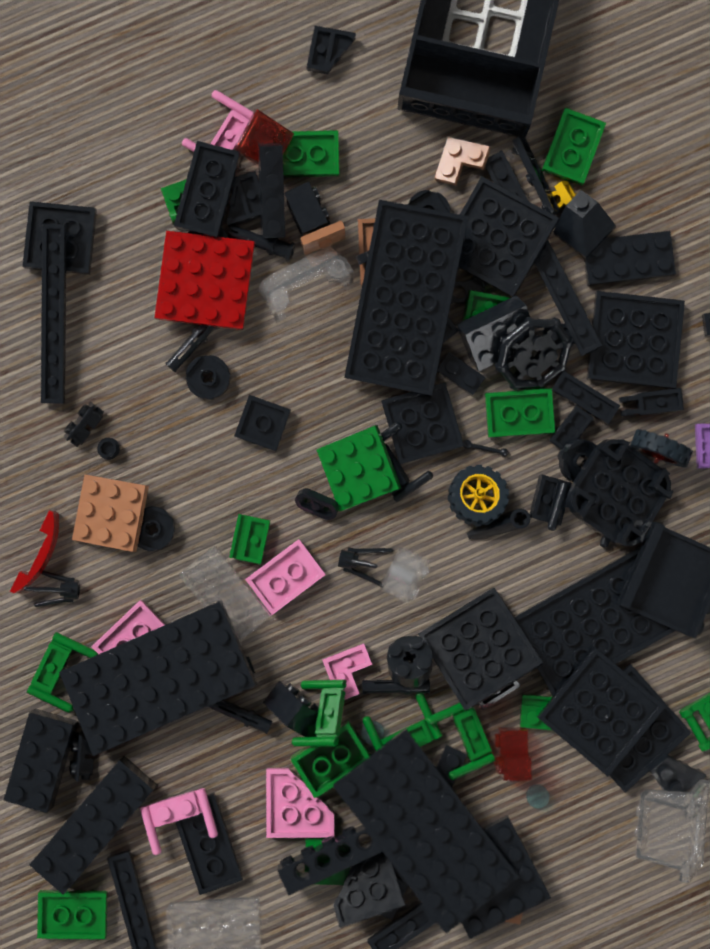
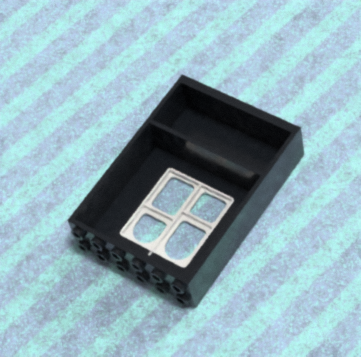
[397,0,559,138]

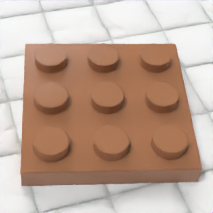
[72,474,149,552]

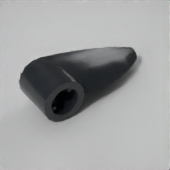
[467,509,531,539]

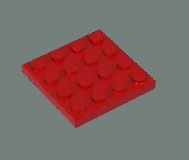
[154,230,255,330]

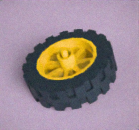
[448,465,509,526]

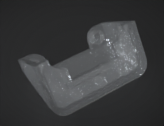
[259,246,354,323]

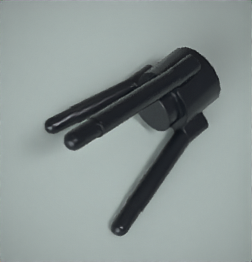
[338,547,393,585]
[24,571,80,607]

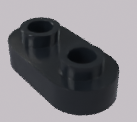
[295,488,339,520]

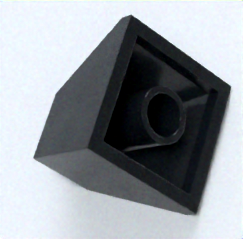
[553,190,616,258]

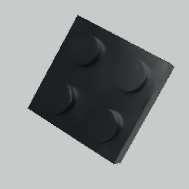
[234,395,291,451]

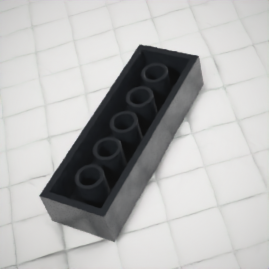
[29,756,157,895]

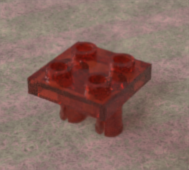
[234,109,294,164]

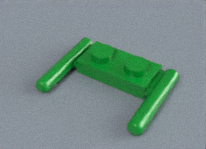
[26,632,98,713]
[292,679,347,746]
[362,693,442,751]
[426,703,495,780]

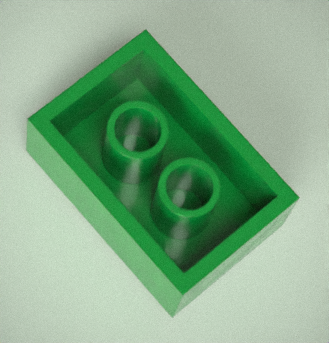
[290,719,371,799]

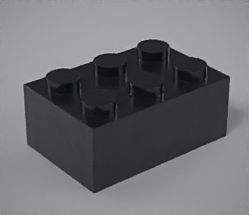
[456,295,535,371]

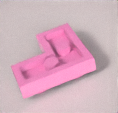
[322,643,372,700]

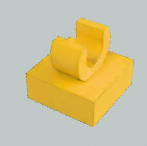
[552,181,576,207]

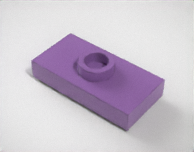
[695,424,710,469]

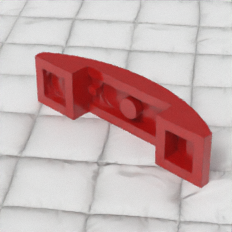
[10,510,59,594]

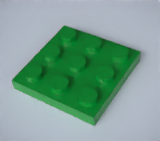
[316,425,401,511]

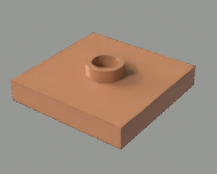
[300,221,345,255]

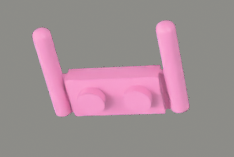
[182,90,256,152]
[140,788,218,855]

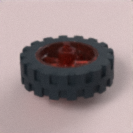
[630,429,693,468]

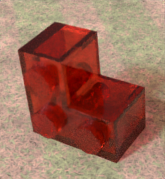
[494,727,532,781]

